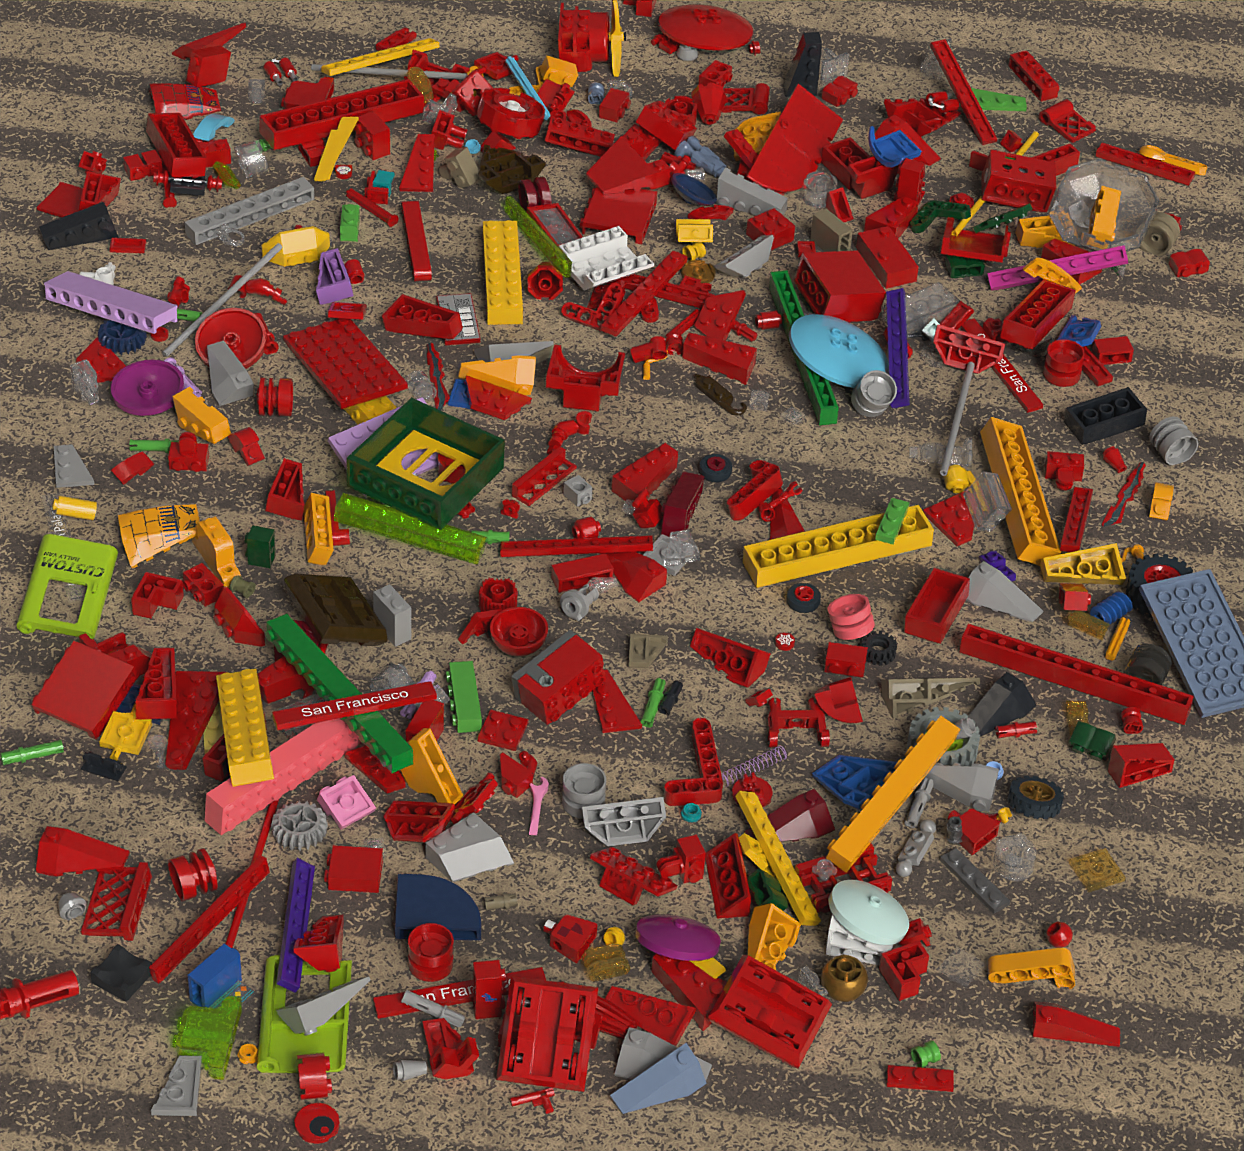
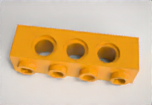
[304,493,334,565]

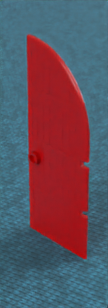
[746,83,843,192]

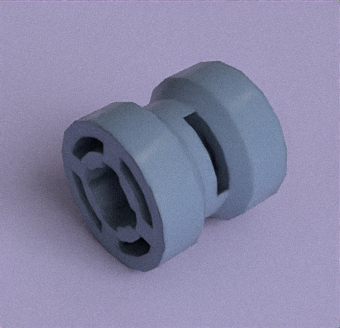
[588,83,604,104]

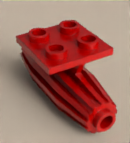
[561,981,637,1049]

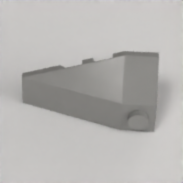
[474,341,554,362]
[966,561,1043,622]
[925,763,999,812]
[276,976,370,1036]
[615,1027,712,1080]

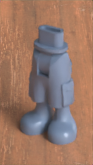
[675,136,727,177]

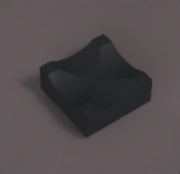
[90,944,152,1002]

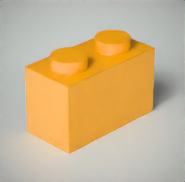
[540,55,578,87]

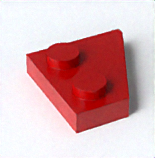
[458,609,502,645]
[422,1018,463,1058]

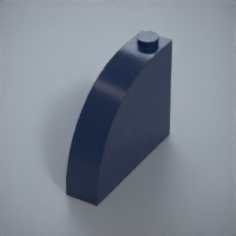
[395,874,481,941]

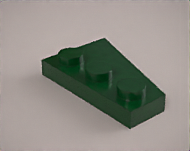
[973,203,1032,233]

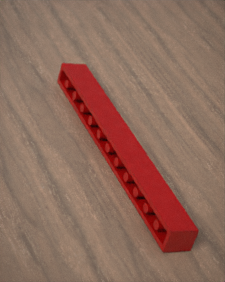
[960,623,1194,725]

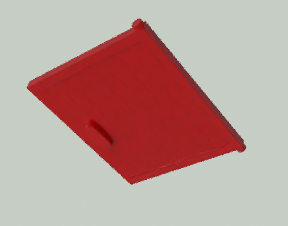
[37,182,83,218]

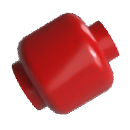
[572,516,601,539]

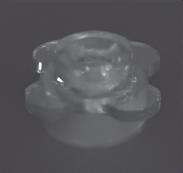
[812,859,837,881]

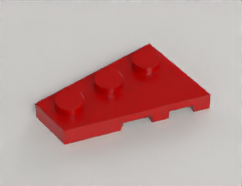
[345,746,406,794]

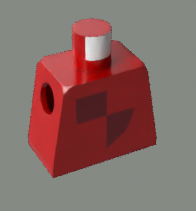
[543,915,597,963]

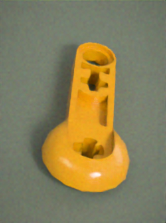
[1138,145,1207,175]

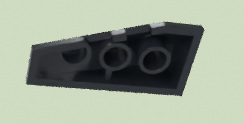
[968,672,1037,737]

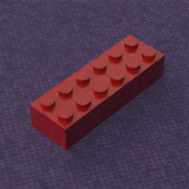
[146,113,207,178]
[1000,279,1076,349]

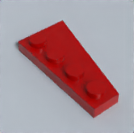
[399,134,435,192]
[605,986,697,1046]

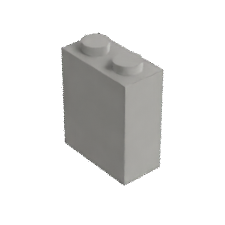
[373,584,411,647]

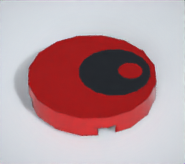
[295,1103,340,1144]

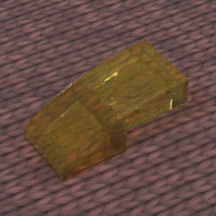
[1066,701,1089,736]

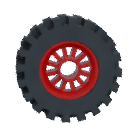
[1126,553,1193,618]

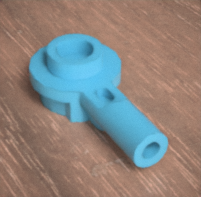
[464,139,481,154]

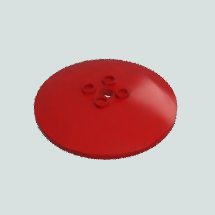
[658,4,753,50]

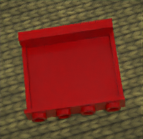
[580,187,658,245]
[941,217,1011,263]
[31,641,138,740]

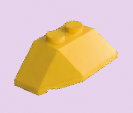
[261,226,330,267]

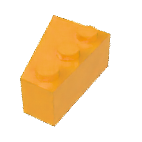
[1087,186,1121,249]
[1015,213,1077,248]

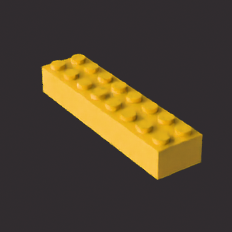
[483,220,523,325]
[216,668,274,787]

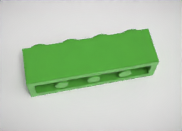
[446,661,482,733]

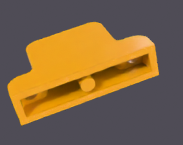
[192,516,241,588]
[401,728,464,805]

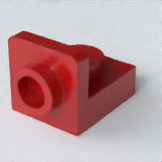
[900,918,932,947]

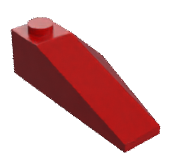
[600,552,667,603]
[1033,1001,1120,1047]

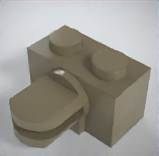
[439,147,479,188]

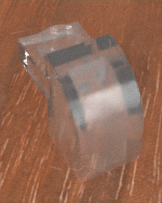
[422,93,458,125]

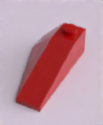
[875,114,941,166]
[690,628,771,688]
[36,826,130,877]
[293,914,344,972]

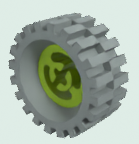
[907,707,980,766]

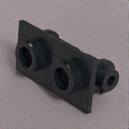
[81,751,127,781]

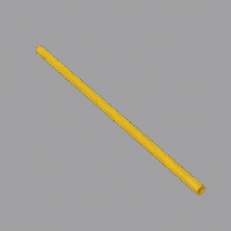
[952,131,1039,236]

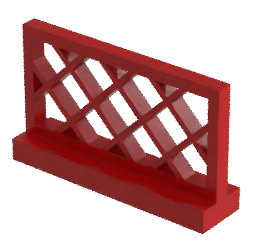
[81,862,152,941]

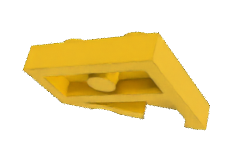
[739,833,778,880]

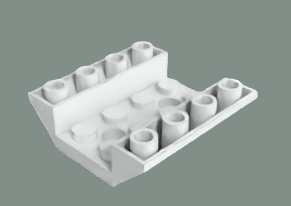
[559,226,654,291]

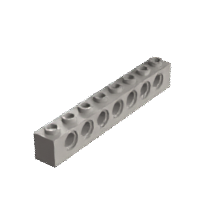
[185,177,314,245]

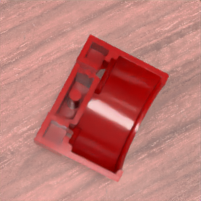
[546,345,625,411]

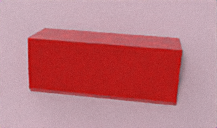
[705,833,751,919]

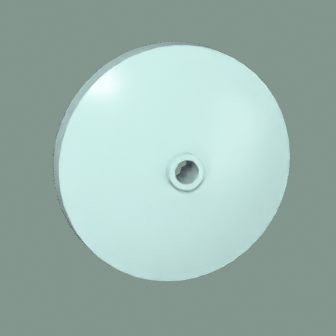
[829,880,909,945]

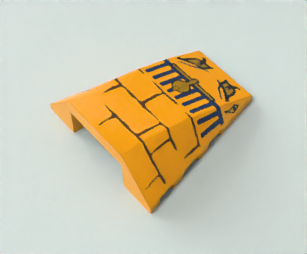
[118,504,200,568]

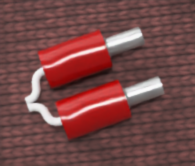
[263,58,298,86]
[926,91,961,113]

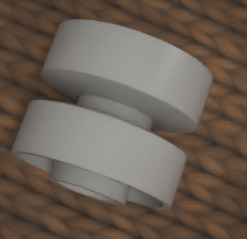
[851,370,897,417]
[562,763,606,819]

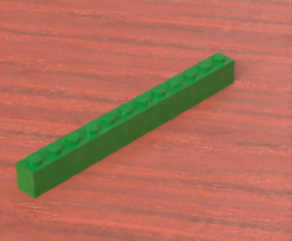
[769,270,839,426]
[265,614,413,773]

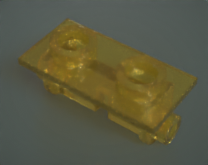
[1068,610,1110,641]

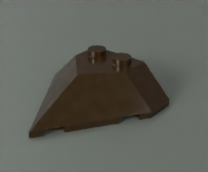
[478,144,546,194]

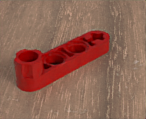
[325,490,350,546]

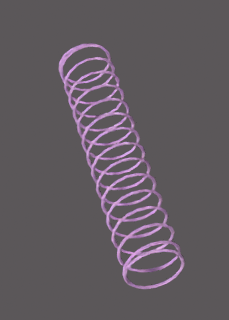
[721,746,787,787]

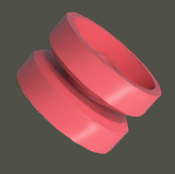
[827,594,875,640]

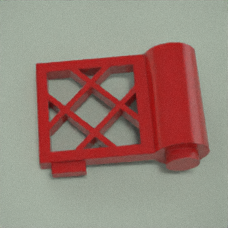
[722,83,770,115]
[1039,99,1096,143]

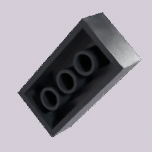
[1064,387,1147,445]

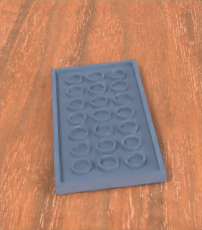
[1139,569,1244,718]

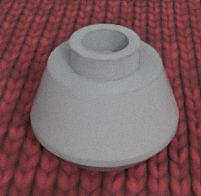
[676,44,698,61]
[58,893,87,921]

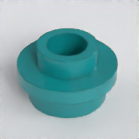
[681,803,702,822]

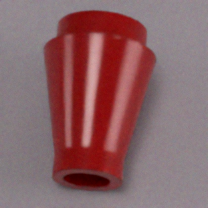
[1102,446,1127,473]

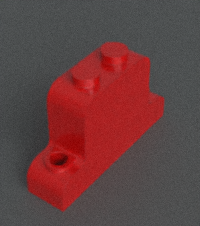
[281,77,335,109]
[847,156,912,199]

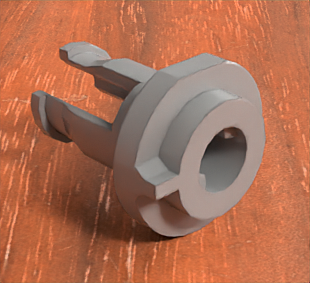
[560,584,599,621]

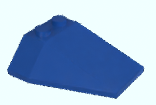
[812,755,897,811]

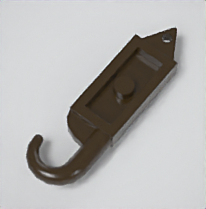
[694,374,747,416]

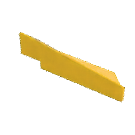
[314,117,359,181]

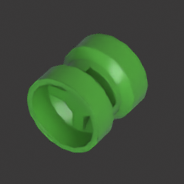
[911,1040,941,1068]

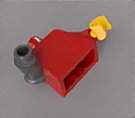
[946,807,1012,856]

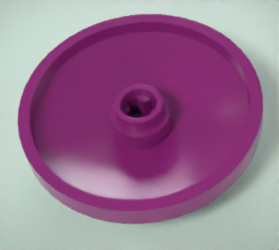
[111,360,185,416]
[635,914,721,961]

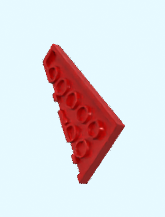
[165,671,228,770]

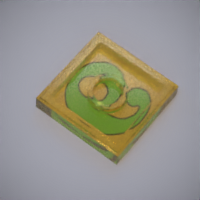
[1069,848,1126,892]

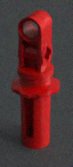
[0,970,79,1020]

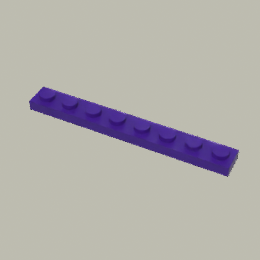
[886,288,910,408]
[277,858,315,993]

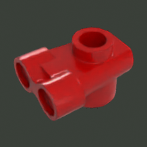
[669,155,691,180]
[167,276,190,307]

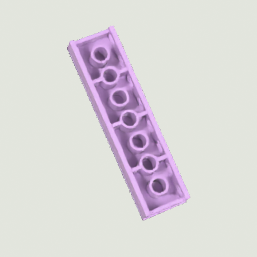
[44,271,177,334]

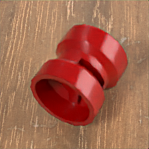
[665,331,684,355]
[1121,707,1143,734]

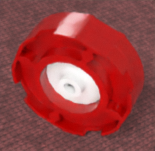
[477,88,545,139]

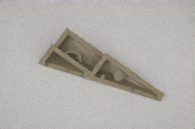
[881,678,980,718]

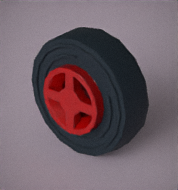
[786,583,821,613]

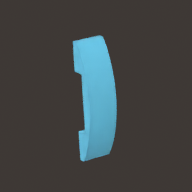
[193,113,235,141]

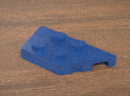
[1057,315,1101,347]

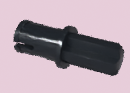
[658,680,683,715]

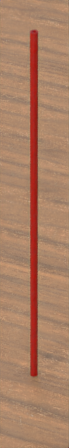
[225,644,328,948]

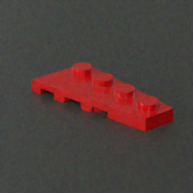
[592,669,642,733]

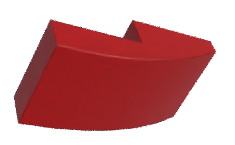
[111,451,155,485]

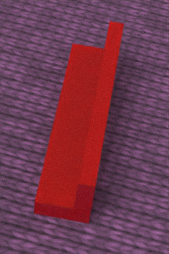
[512,446,577,506]

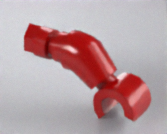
[228,275,288,305]
[547,411,592,454]

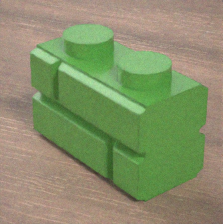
[340,204,360,242]

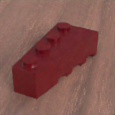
[661,471,705,541]

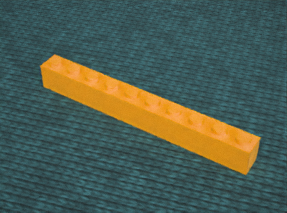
[826,716,961,873]

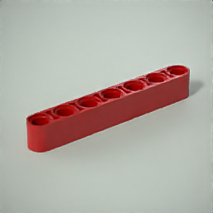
[401,200,432,282]

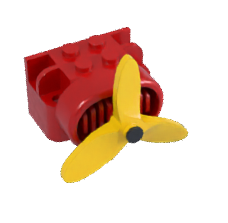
[558,0,626,77]

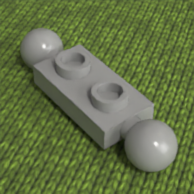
[896,819,936,877]

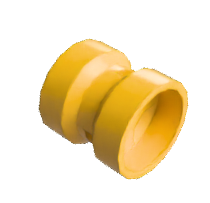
[682,242,706,262]

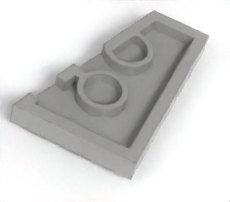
[54,445,94,488]
[151,1056,202,1116]

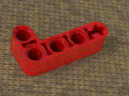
[727,460,783,521]

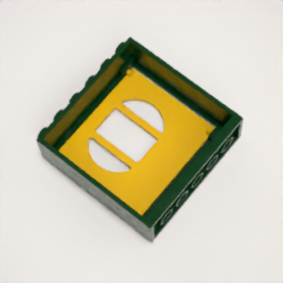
[347,397,505,530]

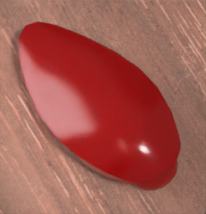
[566,109,592,127]

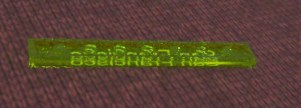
[504,196,572,278]

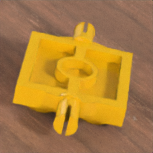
[99,704,152,761]

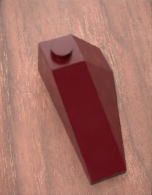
[744,788,835,842]

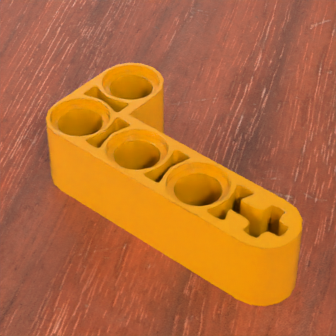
[988,948,1075,989]

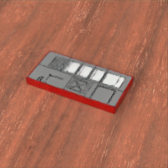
[436,293,480,345]

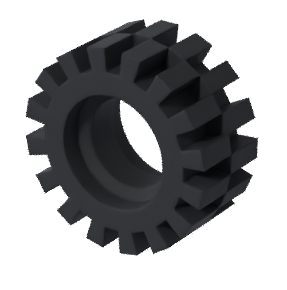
[862,631,897,666]

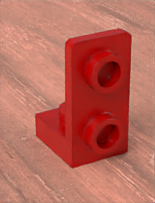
[365,171,389,205]
[79,632,126,652]

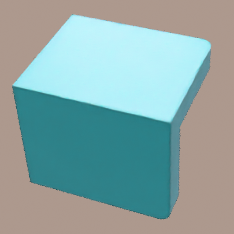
[373,170,395,197]

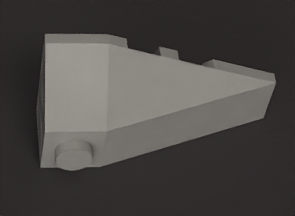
[207,341,254,406]

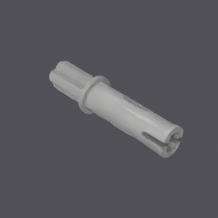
[905,778,934,828]
[401,990,465,1027]

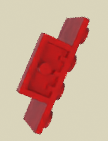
[590,847,678,905]

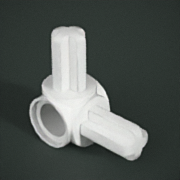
[79,262,116,285]

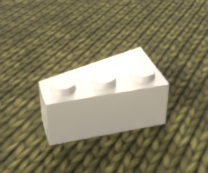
[826,914,893,965]

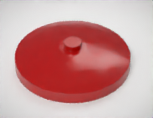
[195,308,267,369]

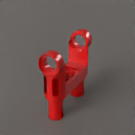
[767,697,830,748]

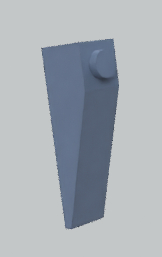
[610,1043,707,1114]

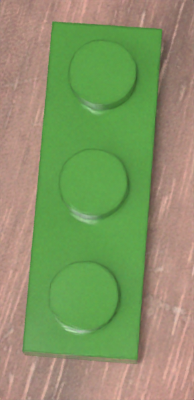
[875,498,910,545]

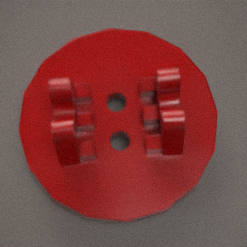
[732,772,773,807]

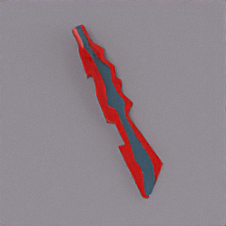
[427,343,450,411]
[1102,462,1146,526]

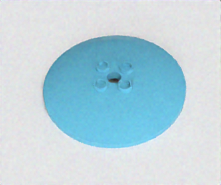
[789,314,889,388]

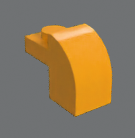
[1149,482,1174,521]

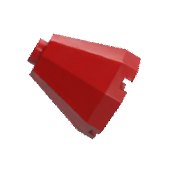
[691,82,726,125]
[528,262,563,300]

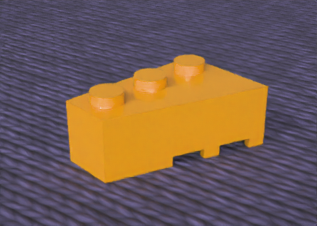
[172,386,231,444]

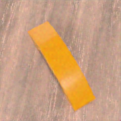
[1023,258,1082,294]

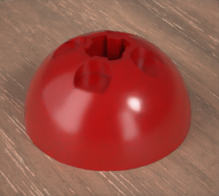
[490,607,548,657]

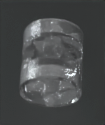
[405,370,437,402]

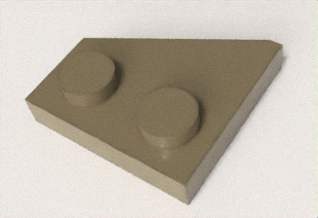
[629,634,668,668]

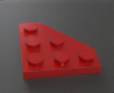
[923,490,979,547]

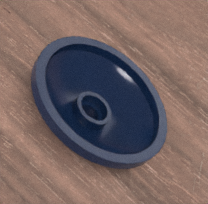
[671,173,717,206]

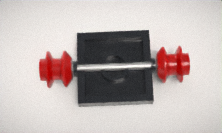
[153,169,222,196]

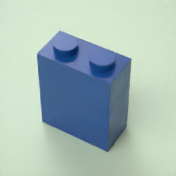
[188,944,242,1012]

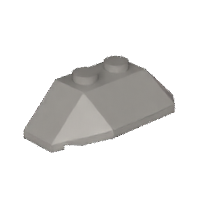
[715,235,774,278]
[582,797,666,847]

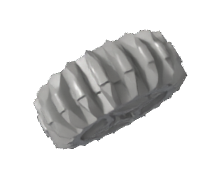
[271,800,328,851]

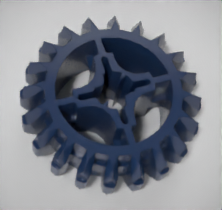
[98,317,147,355]

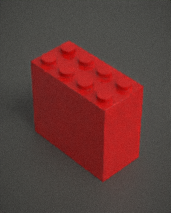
[794,250,886,322]

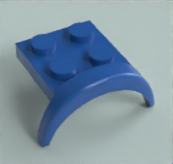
[868,126,922,167]

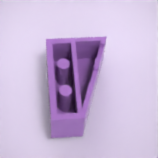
[316,248,354,305]

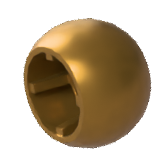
[821,955,868,1002]

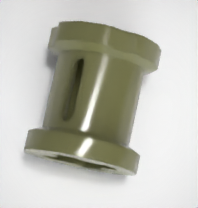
[230,575,256,599]

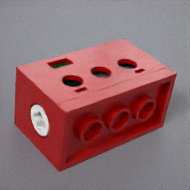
[981,149,1056,212]

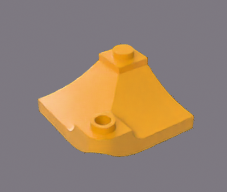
[734,111,781,161]

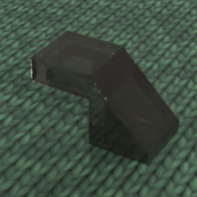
[1011,338,1053,358]

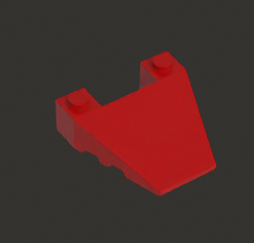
[586,132,671,194]

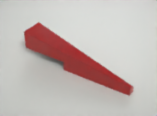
[172,22,246,60]
[770,487,805,540]

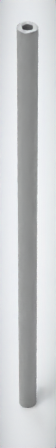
[311,64,468,80]
[162,243,283,357]
[940,362,975,476]

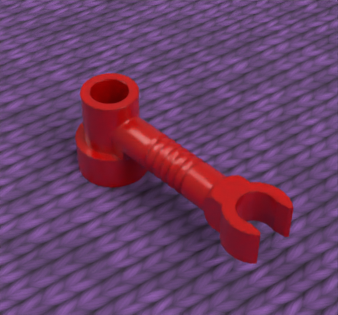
[758,481,802,522]

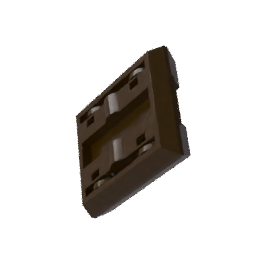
[284,573,388,646]

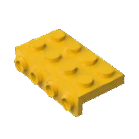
[344,396,397,425]

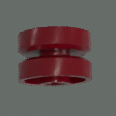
[518,176,552,217]

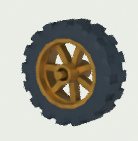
[1008,776,1064,819]

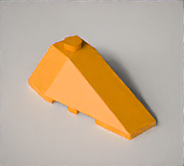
[458,355,536,396]
[748,903,801,970]

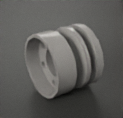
[1149,416,1199,465]

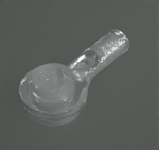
[148,735,168,769]

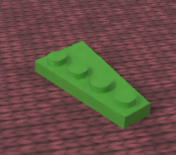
[961,88,1027,111]

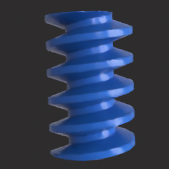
[1090,592,1133,627]

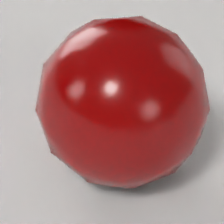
[1046,921,1073,948]

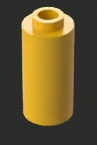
[52,496,97,520]

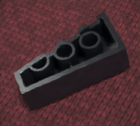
[783,32,822,97]
[39,202,119,250]

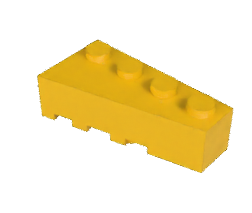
[1040,543,1126,585]

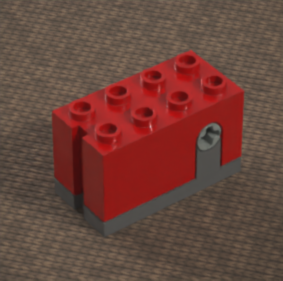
[511,630,606,725]

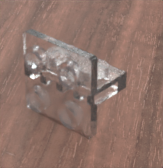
[819,48,850,88]

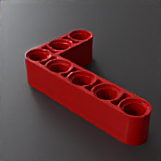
[664,717,723,806]

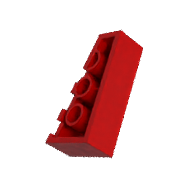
[612,443,678,509]
[135,648,177,719]

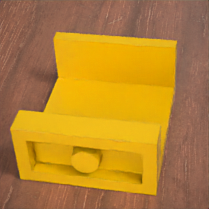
[676,219,713,242]

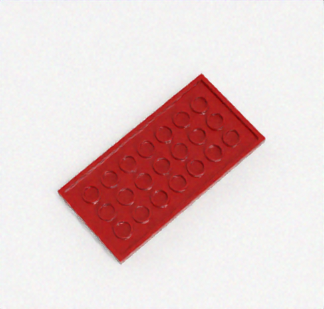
[283,318,408,409]

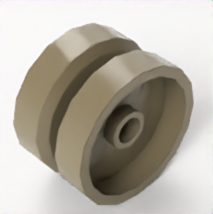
[1136,212,1180,256]

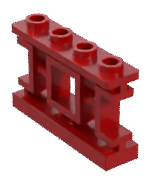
[795,843,893,913]

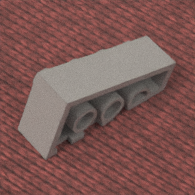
[716,167,788,216]

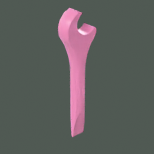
[529,777,549,835]

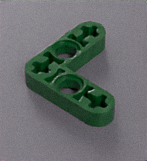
[910,200,971,233]

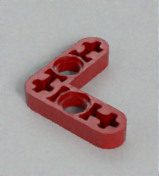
[561,283,624,331]

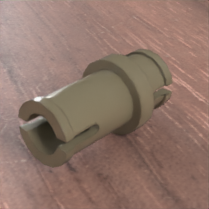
[484,892,518,911]

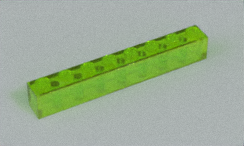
[334,493,487,565]

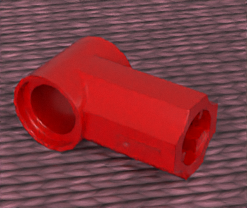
[630,336,667,363]

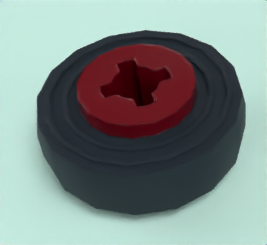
[699,454,732,482]

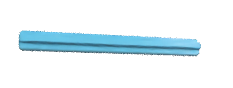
[505,56,551,120]

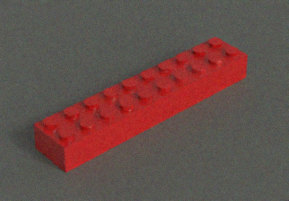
[259,79,424,150]

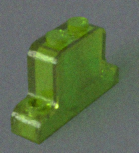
[172,996,242,1080]

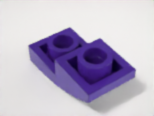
[979,551,1016,581]

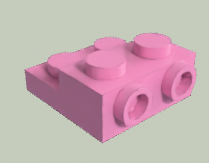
[317,775,376,830]

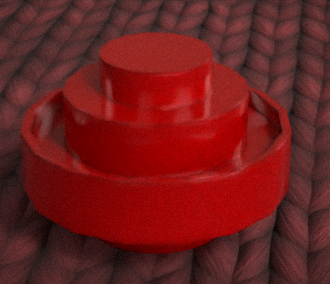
[949,193,974,209]

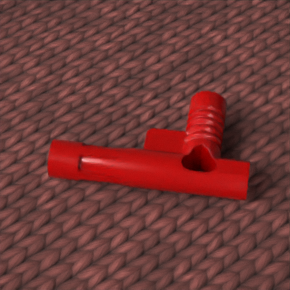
[510,1087,555,1114]

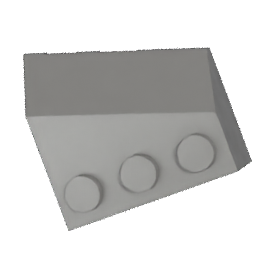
[426,813,514,882]

